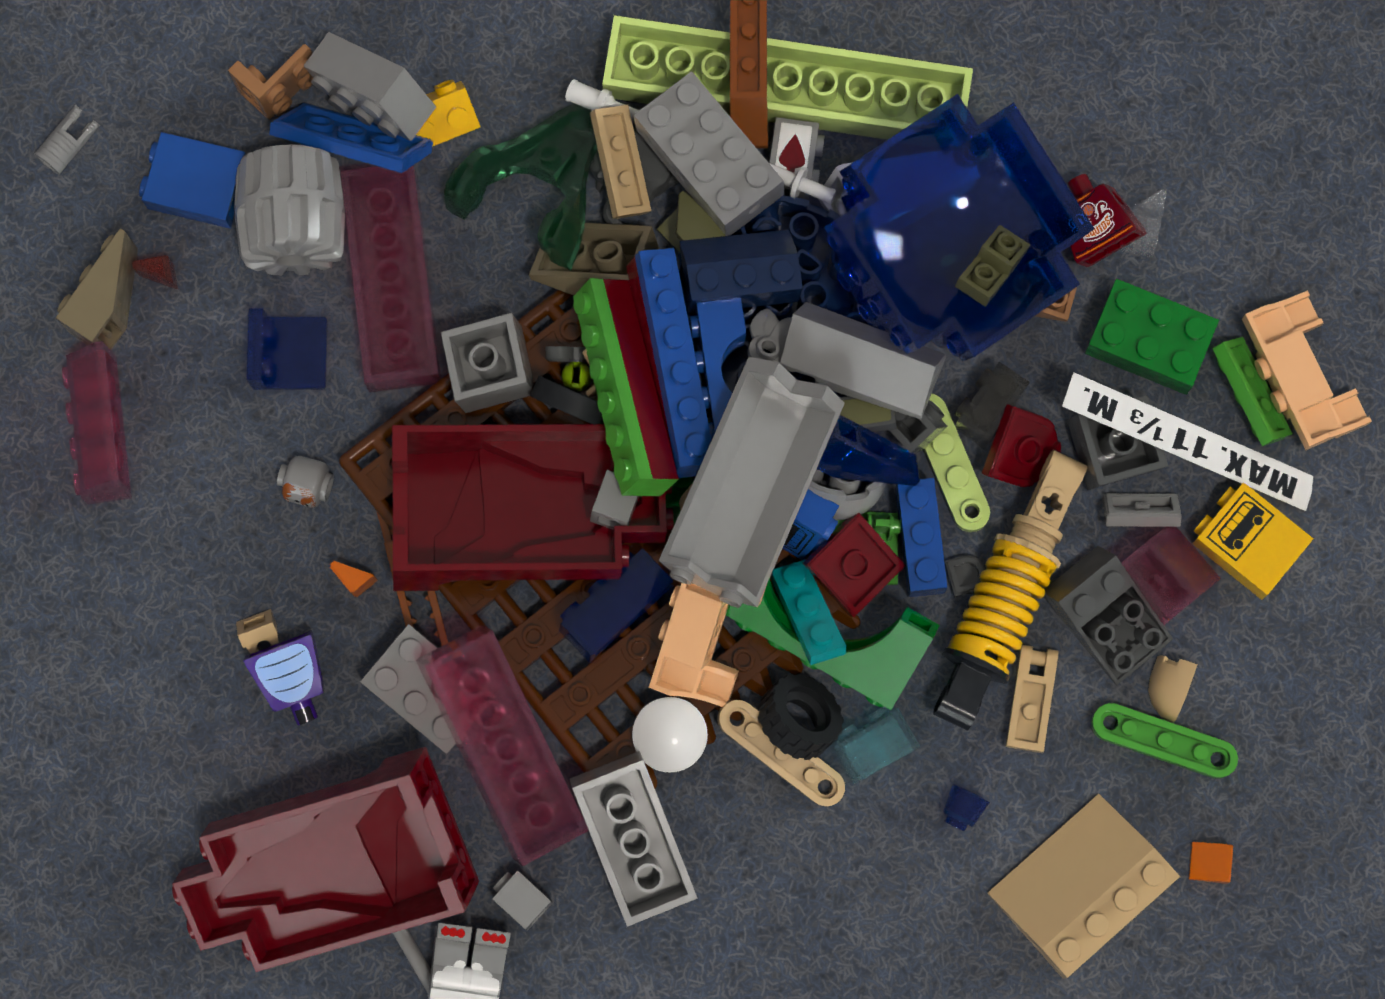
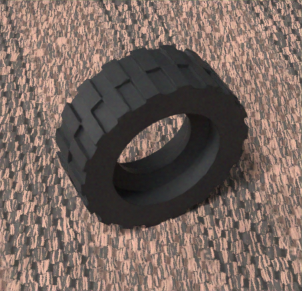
[757,673,844,760]

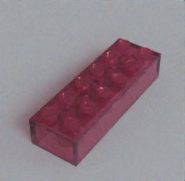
[341,165,442,393]
[416,625,589,866]

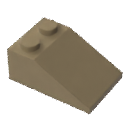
[529,221,659,295]

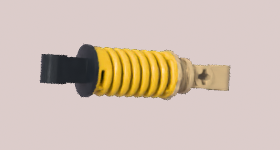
[933,450,1087,731]

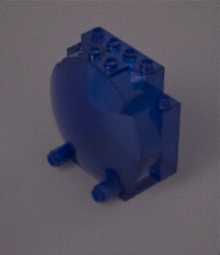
[824,94,1095,362]

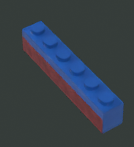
[626,248,712,478]

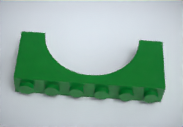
[726,578,940,710]

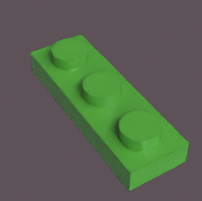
[1213,337,1293,446]

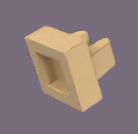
[236,609,279,654]

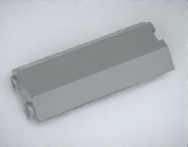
[659,357,845,608]

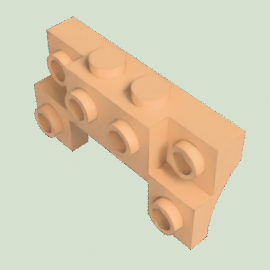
[1242,290,1372,450]
[649,583,767,707]

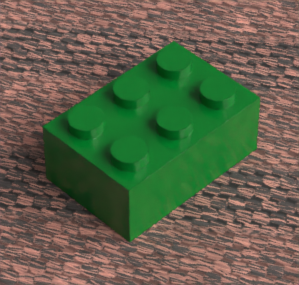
[1085,279,1219,395]

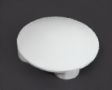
[632,697,708,772]

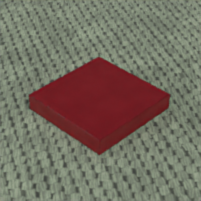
[803,513,906,617]

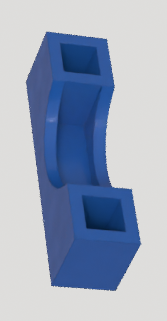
[689,298,746,439]

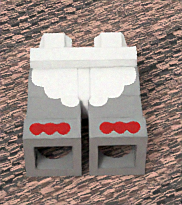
[428,923,511,999]

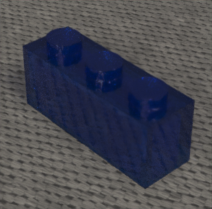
[559,548,673,663]

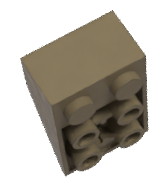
[56,228,138,357]

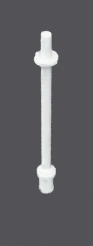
[565,79,837,204]

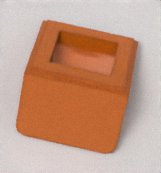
[330,561,378,597]
[1189,842,1233,884]

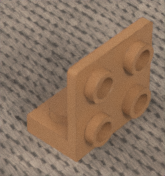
[228,44,313,120]

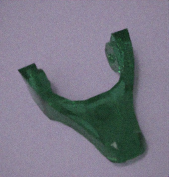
[444,104,598,270]

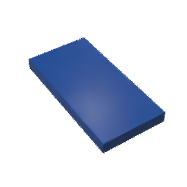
[269,103,433,173]

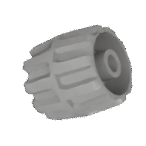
[234,144,345,276]

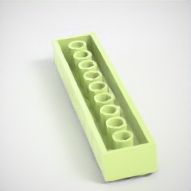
[602,15,973,148]

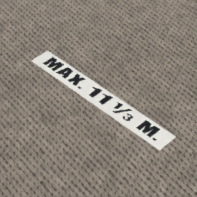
[1062,372,1313,511]

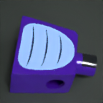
[243,630,324,725]

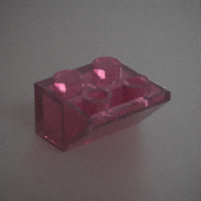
[1121,527,1221,626]

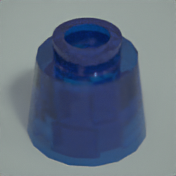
[943,783,990,831]

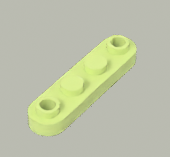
[924,394,990,532]

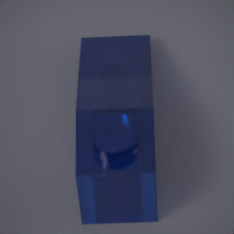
[816,415,920,486]

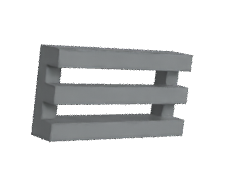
[1103,493,1182,527]

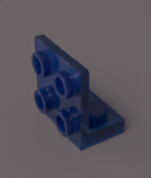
[247,308,328,390]

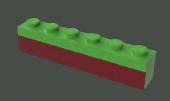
[573,278,679,496]

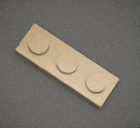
[590,105,651,219]

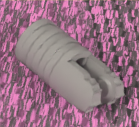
[34,105,100,175]

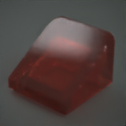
[132,255,178,289]

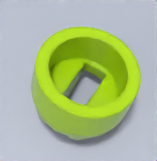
[562,362,591,392]

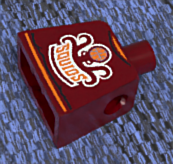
[1060,174,1147,267]

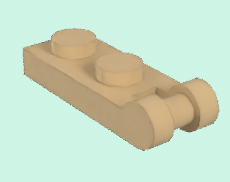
[1005,644,1058,753]

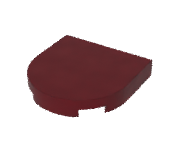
[982,404,1061,487]

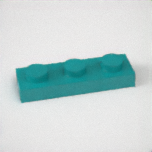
[771,560,846,665]

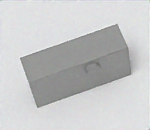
[569,751,698,927]

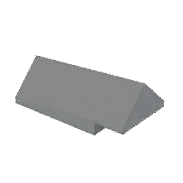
[780,302,946,420]

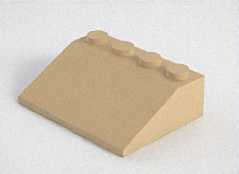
[988,794,1180,979]

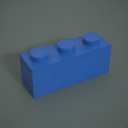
[895,478,948,597]

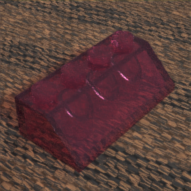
[62,341,132,504]

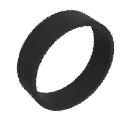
[530,376,604,425]

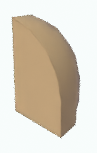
[1148,655,1198,723]

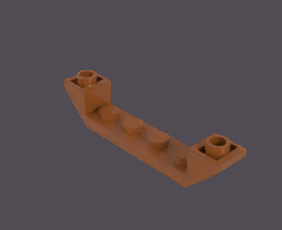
[730,0,768,148]

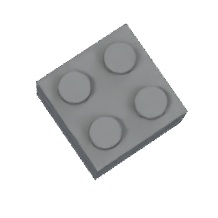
[441,313,534,413]

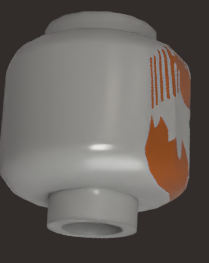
[277,456,334,507]

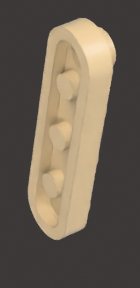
[717,700,845,806]

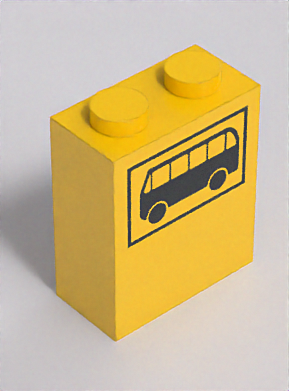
[1192,482,1314,600]

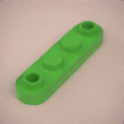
[1091,703,1238,779]

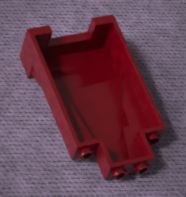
[392,424,673,591]
[172,746,479,972]

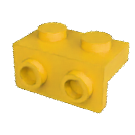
[416,80,481,147]

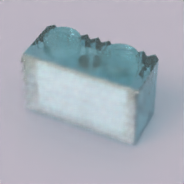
[832,707,920,785]

